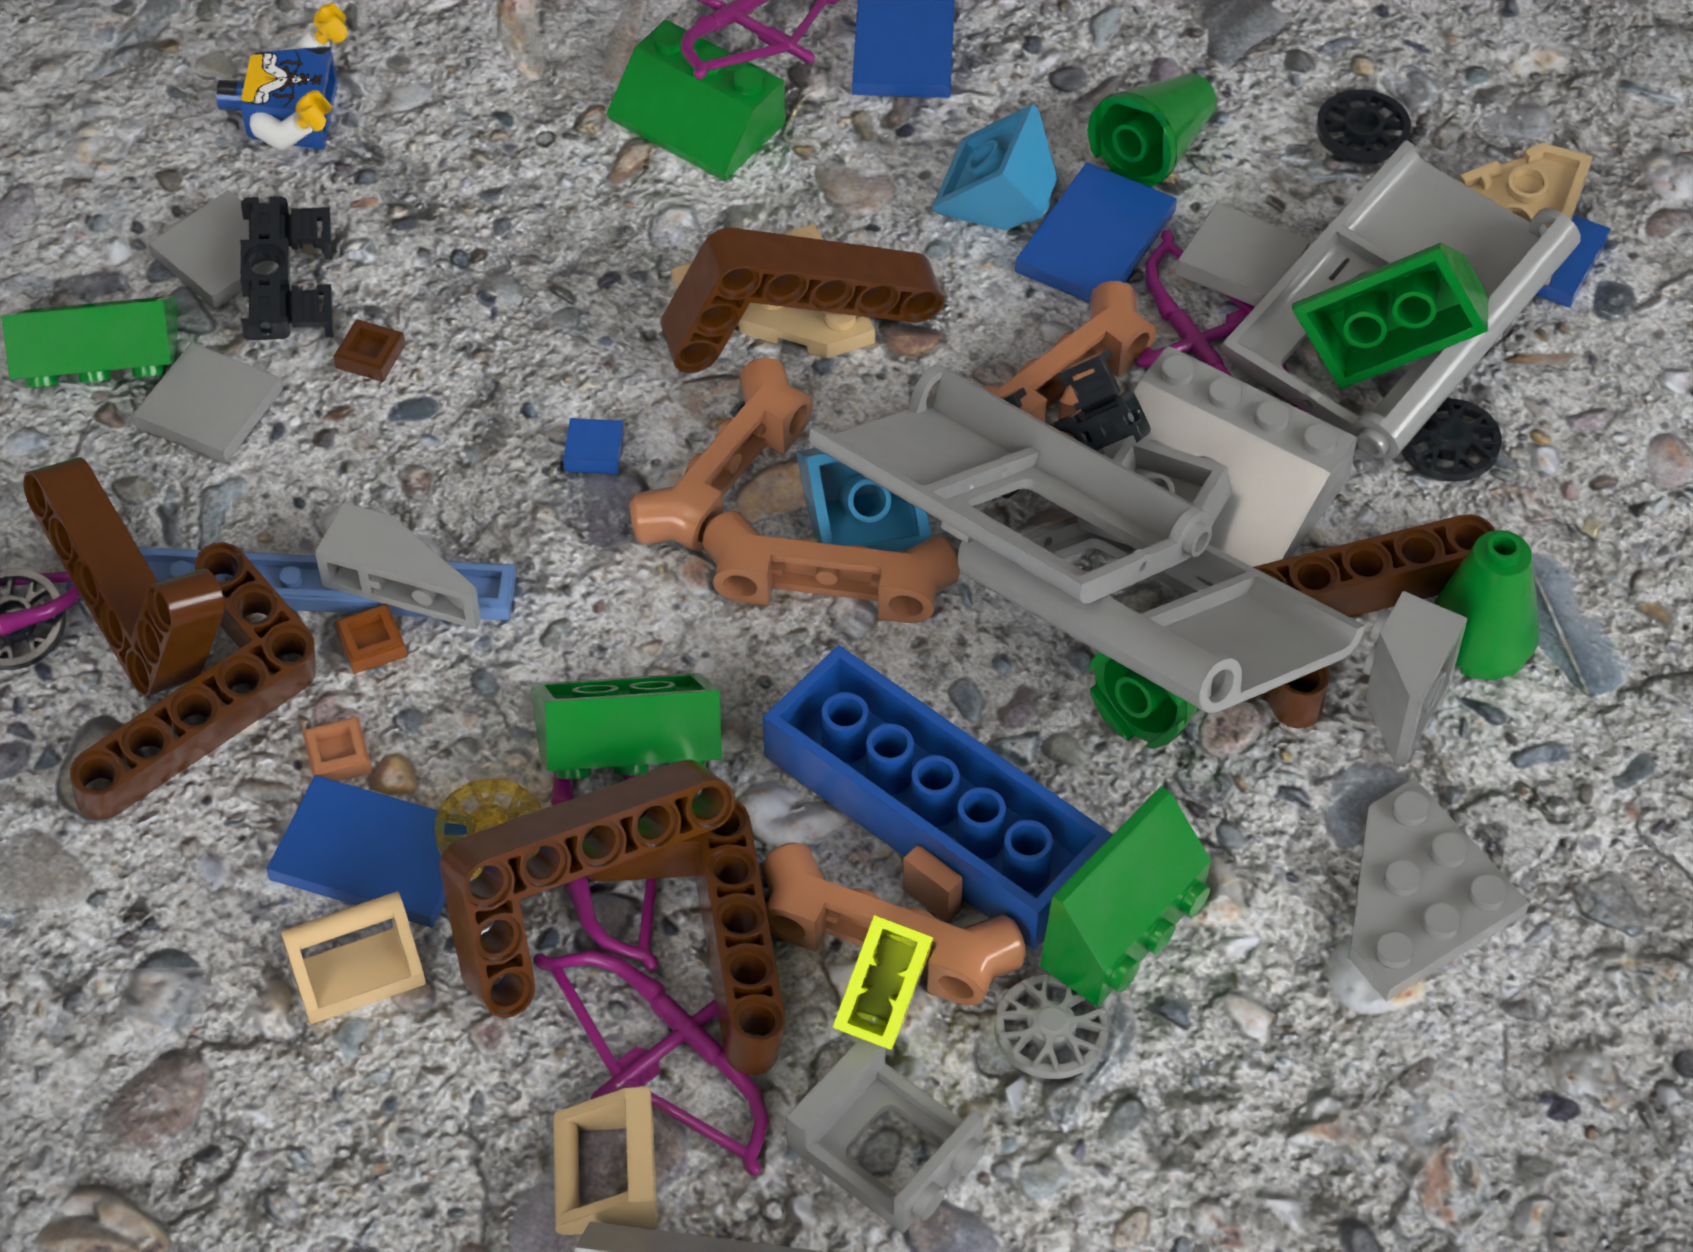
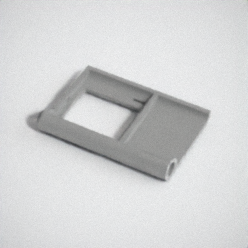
[1222,140,1581,459]
[809,365,1212,604]
[958,516,1365,714]

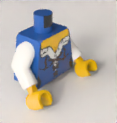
[216,3,347,150]

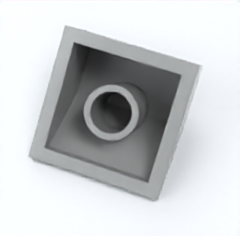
[1363,591,1468,767]

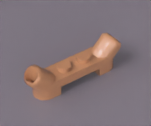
[980,281,1156,422]
[629,358,813,552]
[702,511,960,623]
[761,842,1026,1005]

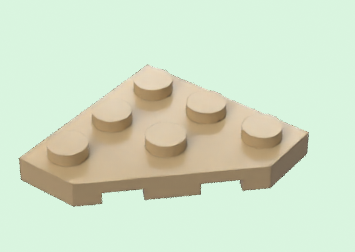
[1459,143,1593,286]
[671,223,875,359]

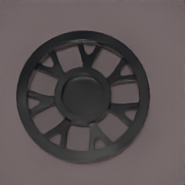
[1316,89,1411,164]
[1401,397,1502,481]
[0,568,66,670]

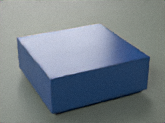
[563,418,624,474]

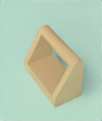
[280,891,426,1025]
[553,1086,658,1235]

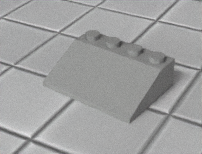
[1103,346,1357,567]

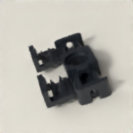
[240,196,334,340]
[1000,348,1151,498]

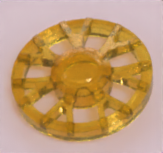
[434,779,542,878]

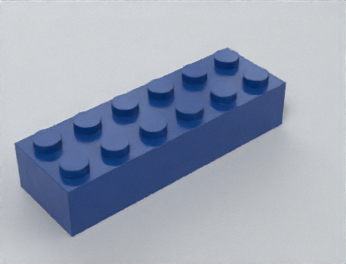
[762,645,1113,950]

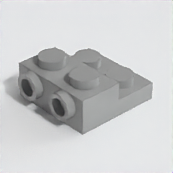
[1077,436,1231,545]

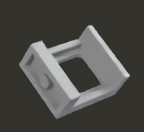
[786,1038,985,1234]

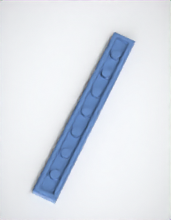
[65,547,516,621]

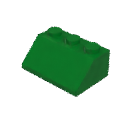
[607,19,785,182]
[1292,242,1488,390]
[1,295,177,388]
[531,673,722,779]
[1040,786,1211,1007]

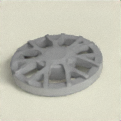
[994,975,1109,1079]

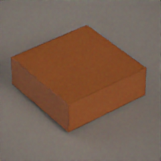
[334,604,407,674]

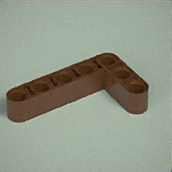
[660,228,945,373]
[23,457,224,697]
[1253,514,1495,729]
[70,542,316,820]
[440,760,735,1018]
[583,798,785,1075]

